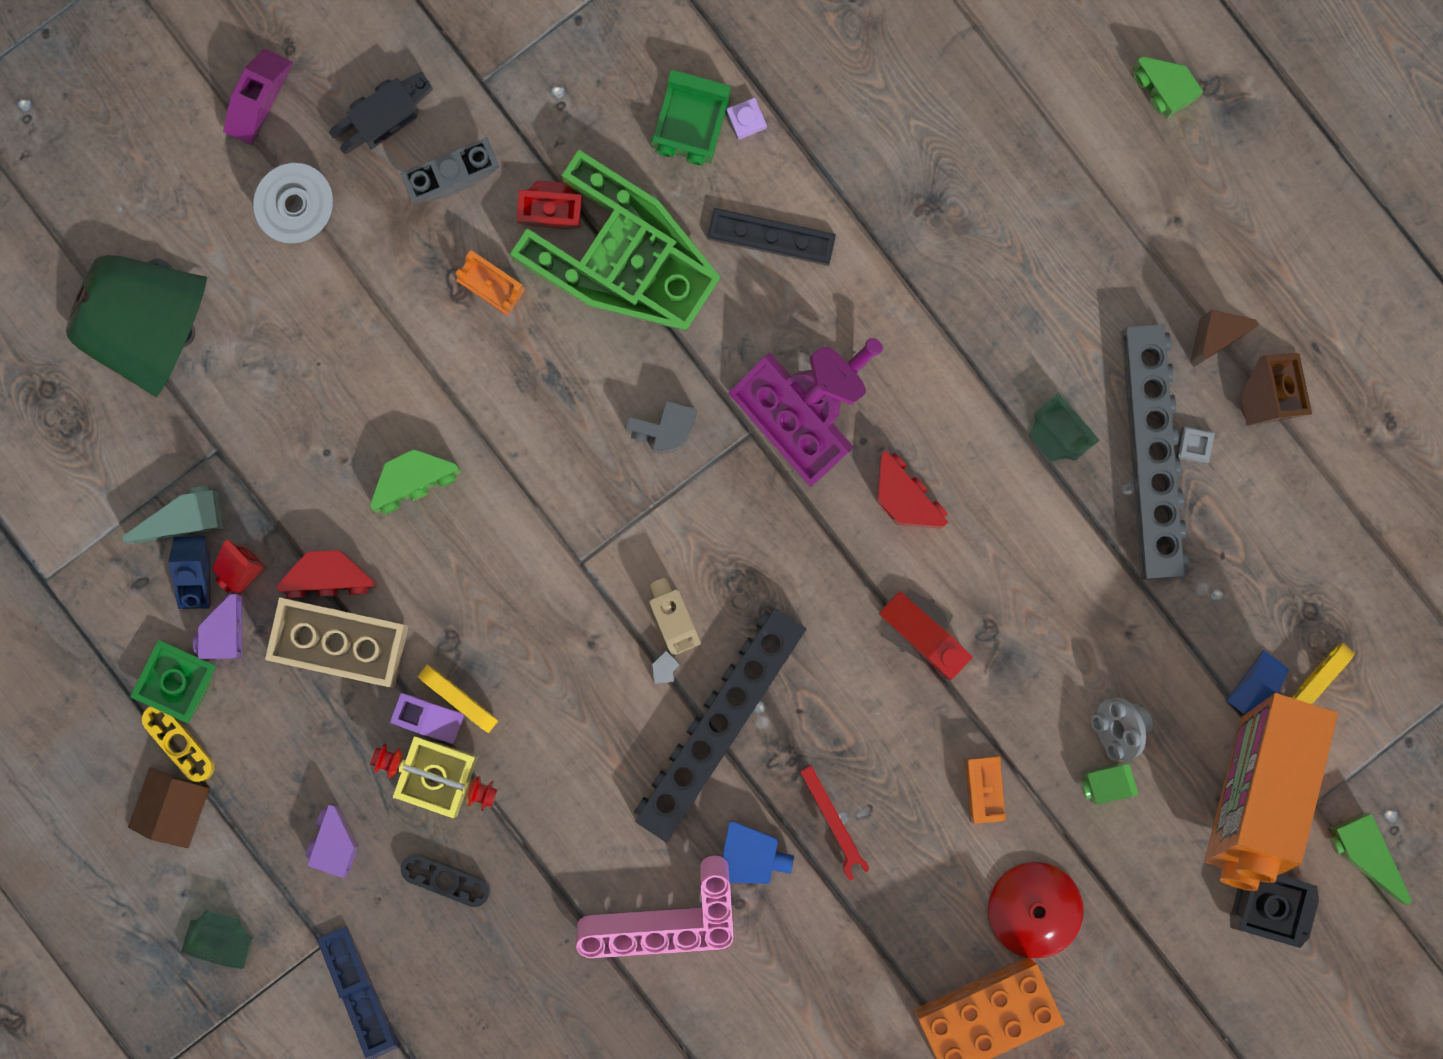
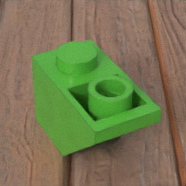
[1133,57,1203,119]

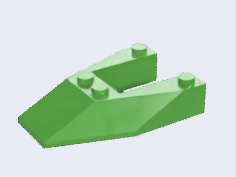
[510,150,721,331]

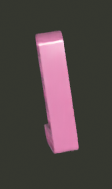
[576,856,733,958]

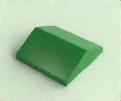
[130,640,217,724]

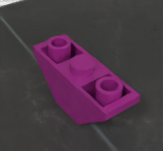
[223,48,293,146]

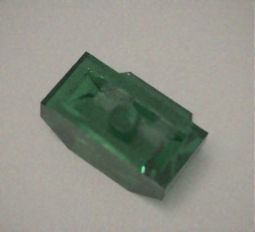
[1029,392,1099,462]
[181,910,253,969]

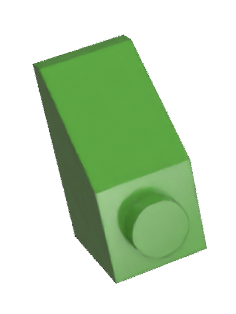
[1080,762,1139,804]

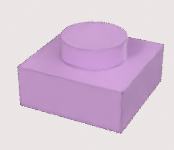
[726,98,767,140]

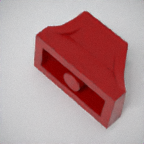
[516,181,582,229]

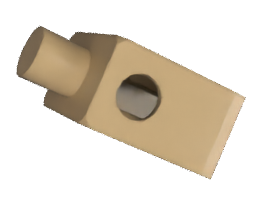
[649,578,701,656]

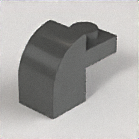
[626,401,697,454]

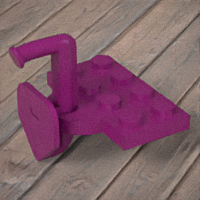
[728,338,883,487]

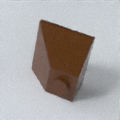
[1240,353,1312,426]

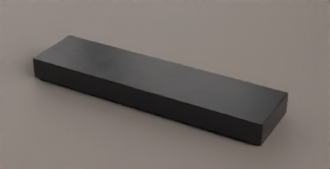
[707,208,836,266]

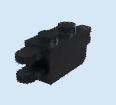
[329,72,433,154]

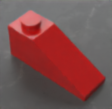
[212,539,267,594]
[878,591,973,680]

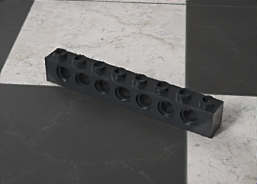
[634,608,807,843]

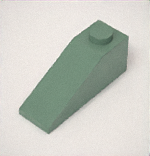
[122,486,224,544]

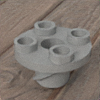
[1091,697,1153,761]

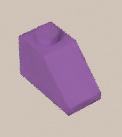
[193,594,242,659]

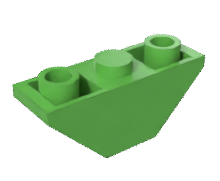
[370,449,462,515]

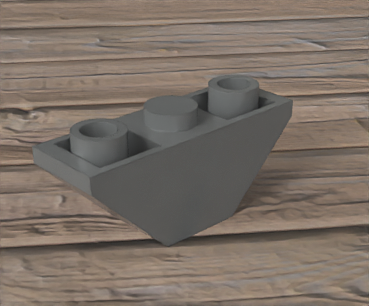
[400,137,500,203]

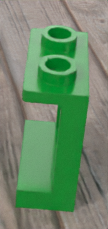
[651,70,731,166]

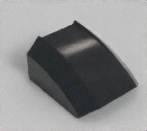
[1230,875,1319,948]

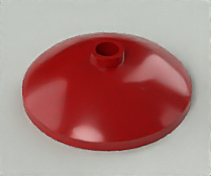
[988,862,1084,958]

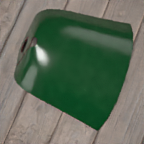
[66,255,207,397]

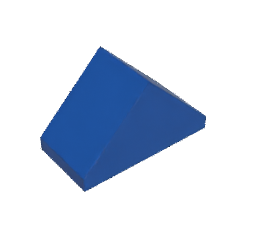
[1226,650,1289,715]

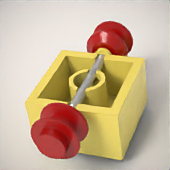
[370,736,498,818]

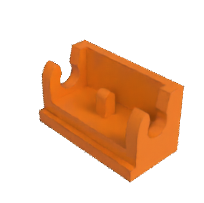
[456,250,525,316]
[965,756,1006,824]

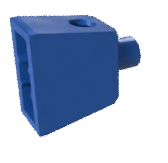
[722,820,794,884]

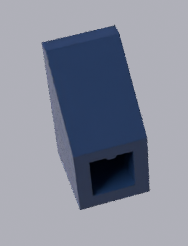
[168,536,211,609]

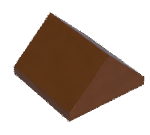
[1190,310,1259,367]
[128,767,210,848]

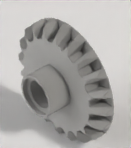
[251,161,333,243]

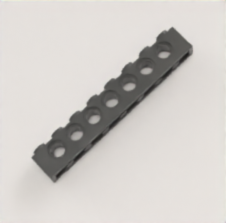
[1122,324,1189,580]

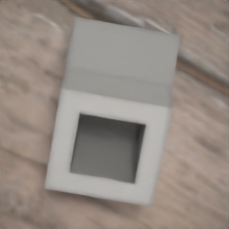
[652,651,680,684]

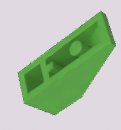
[1329,812,1412,905]

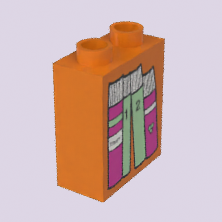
[1204,693,1338,891]

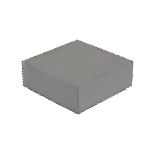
[1177,426,1215,464]

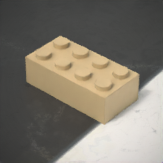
[265,598,409,688]

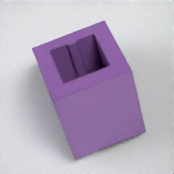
[390,693,464,744]
[305,803,358,878]

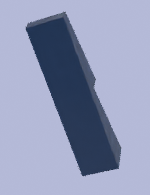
[317,926,400,1059]

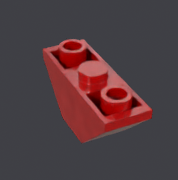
[876,450,948,529]
[277,550,377,599]

